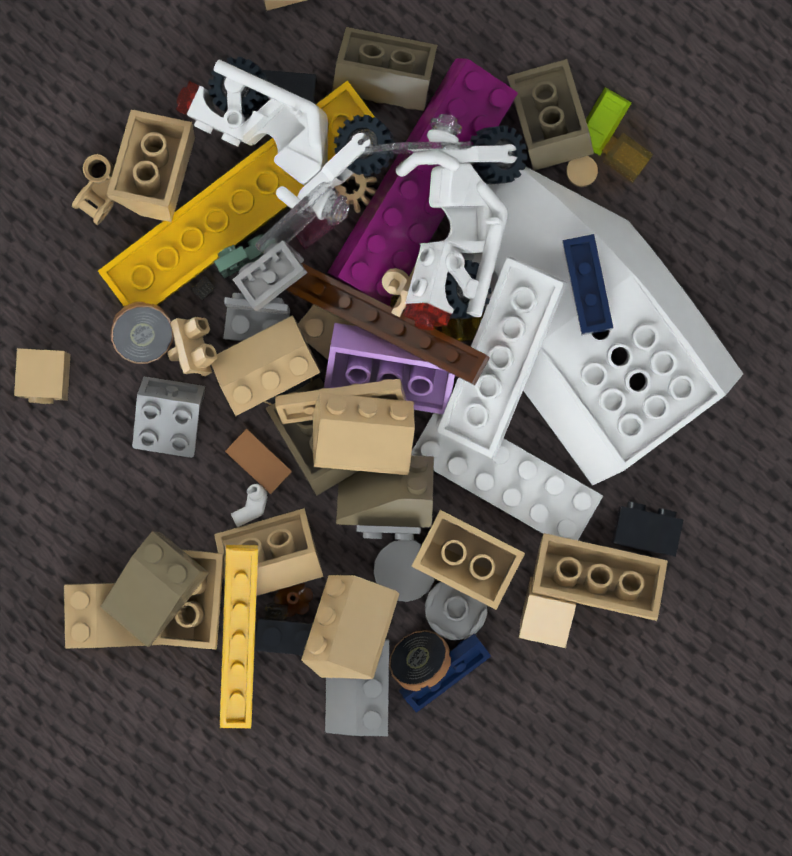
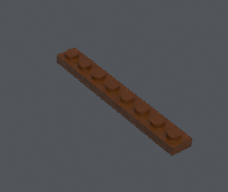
[285,263,490,386]

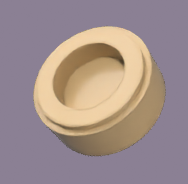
[566,156,598,187]

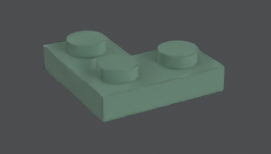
[214,233,276,279]

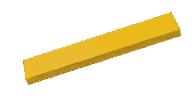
[220,545,258,728]

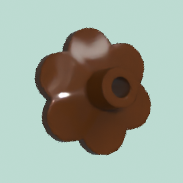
[274,582,313,617]

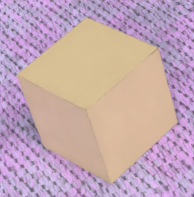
[14,348,70,404]
[519,577,576,648]

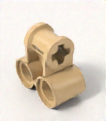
[72,154,115,225]

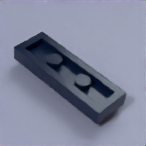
[562,234,614,336]
[399,634,491,713]

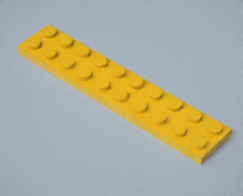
[98,80,377,306]

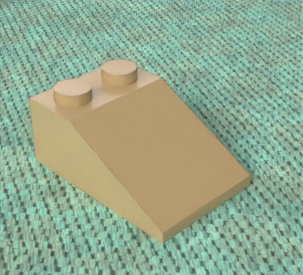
[64,583,161,649]

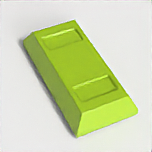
[586,87,632,156]

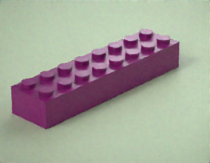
[327,58,518,306]

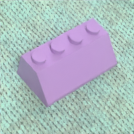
[324,323,455,414]

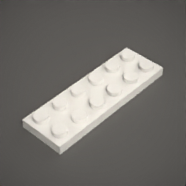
[436,257,567,458]
[411,413,603,541]

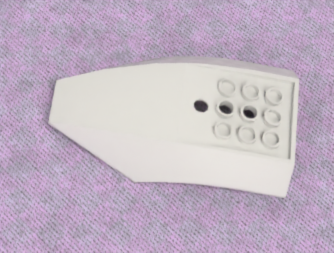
[473,162,743,485]

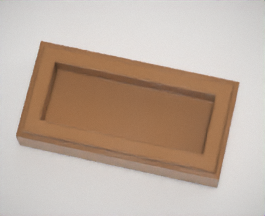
[225,429,292,494]

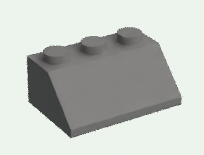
[325,639,389,736]

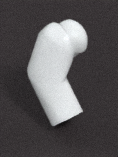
[231,484,268,527]

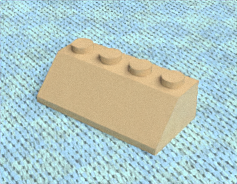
[532,533,668,621]

